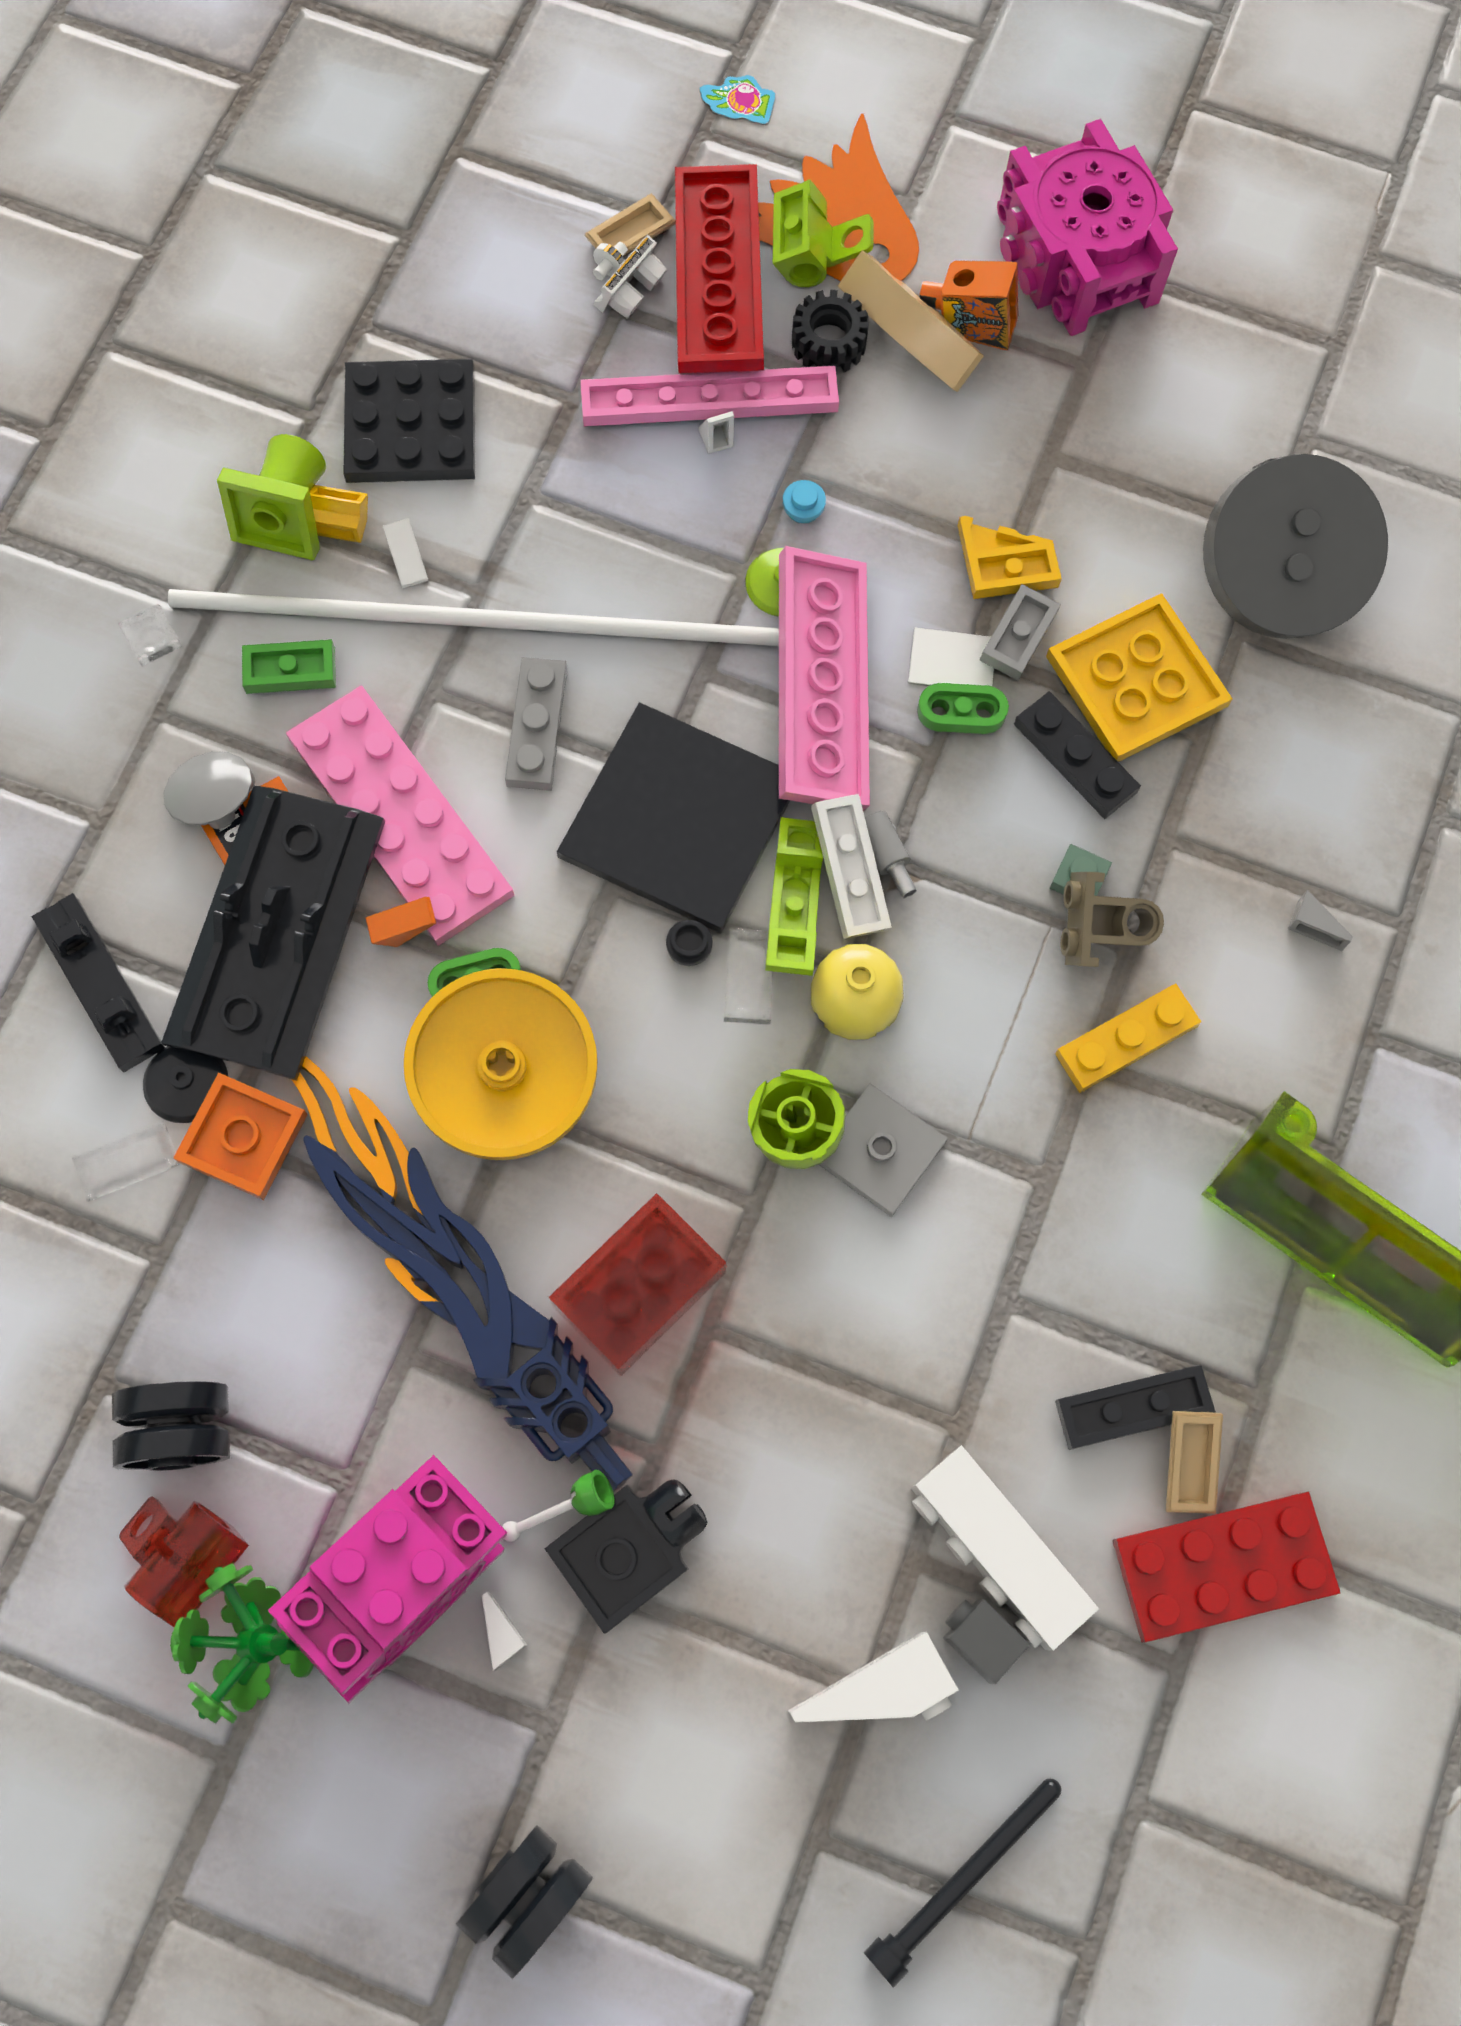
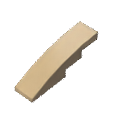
[838,250,984,392]

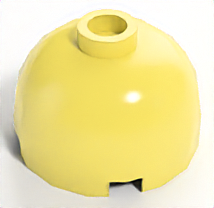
[810,944,904,1040]

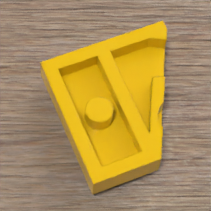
[957,516,1062,599]

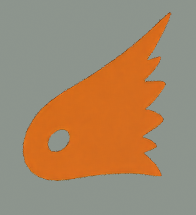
[758,113,919,281]

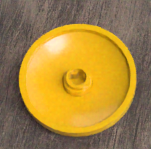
[403,968,598,1160]

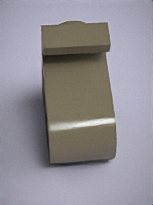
[1060,872,1164,967]

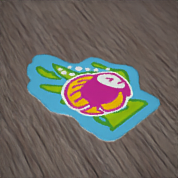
[699,75,775,124]

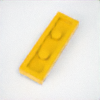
[1055,983,1201,1093]

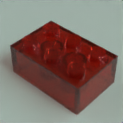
[548,1193,727,1377]

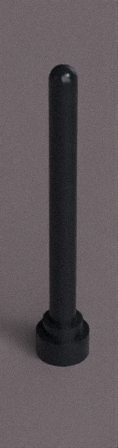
[863,1778,1061,1988]

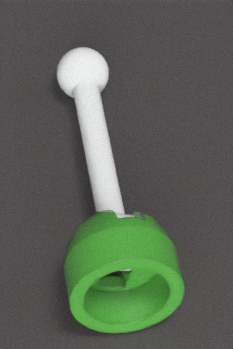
[502,1470,614,1542]

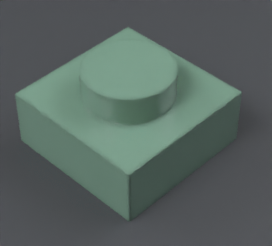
[1050,844,1112,896]

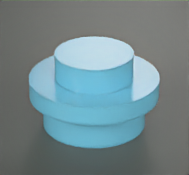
[783,480,826,523]

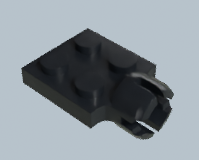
[544,1479,708,1634]

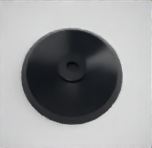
[143,1046,228,1123]

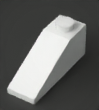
[788,1632,959,1722]

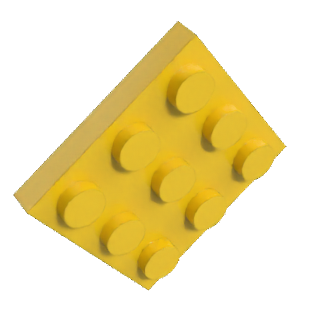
[1046,593,1233,762]

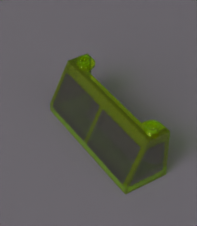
[1201,1091,1461,1368]

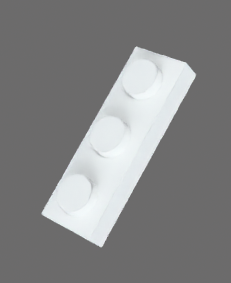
[811,794,892,940]

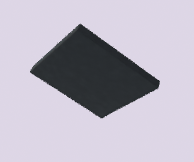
[557,702,790,934]

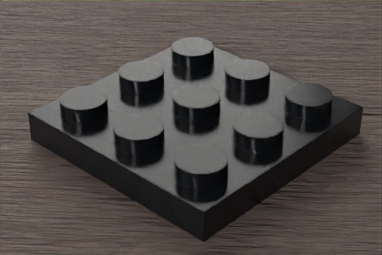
[343,359,475,483]

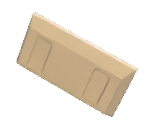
[585,193,676,257]
[1165,1411,1223,1514]

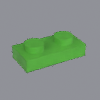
[242,639,336,694]

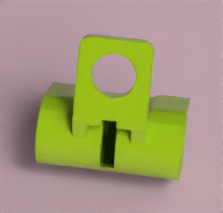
[773,180,874,288]

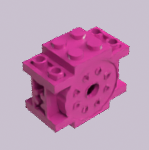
[997,118,1178,336]
[268,1455,507,1704]

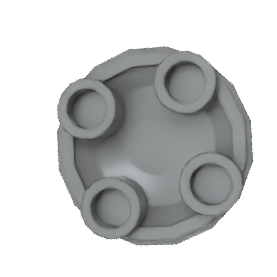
[163,751,255,829]

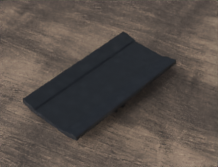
[161,786,385,1081]

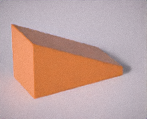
[365,896,436,947]

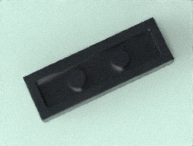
[1014,691,1141,819]
[1055,1364,1216,1450]

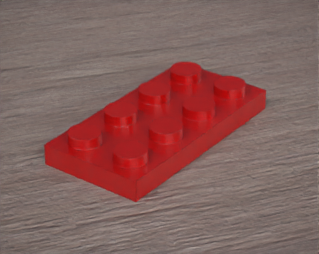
[1112,1491,1341,1642]

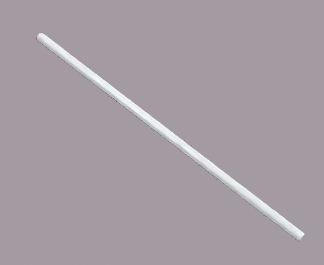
[168,589,779,646]

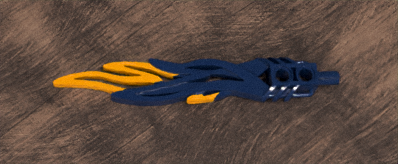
[291,1056,633,1492]

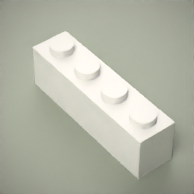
[910,1445,1099,1651]

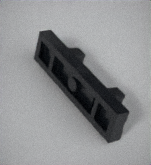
[31,893,165,1073]

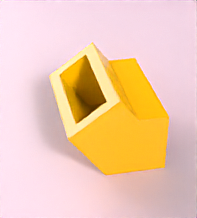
[310,485,368,543]

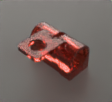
[119,1496,249,1627]

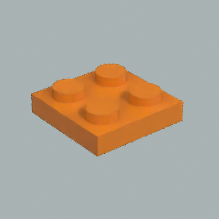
[173,1072,308,1200]

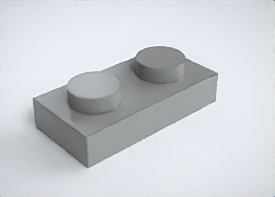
[980,584,1061,681]

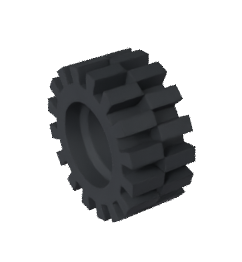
[791,290,869,375]

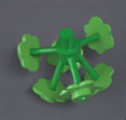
[170,1563,314,1724]

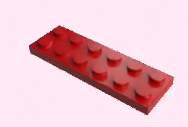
[675,164,764,374]

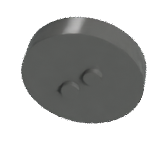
[1203,454,1388,639]

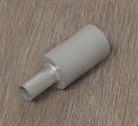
[865,811,917,898]

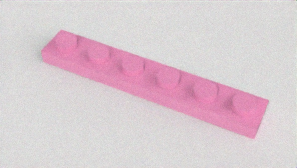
[581,366,839,427]

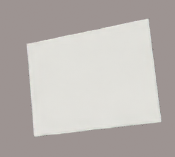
[908,627,994,686]

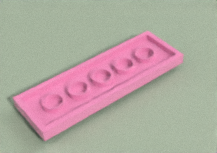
[779,546,870,811]
[286,685,514,946]

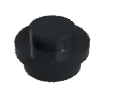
[666,920,713,966]

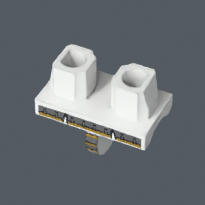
[593,234,667,319]

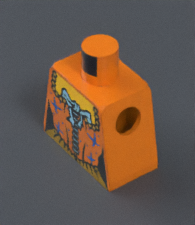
[919,260,1019,350]

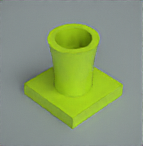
[217,434,326,561]

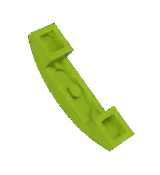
[765,817,823,976]

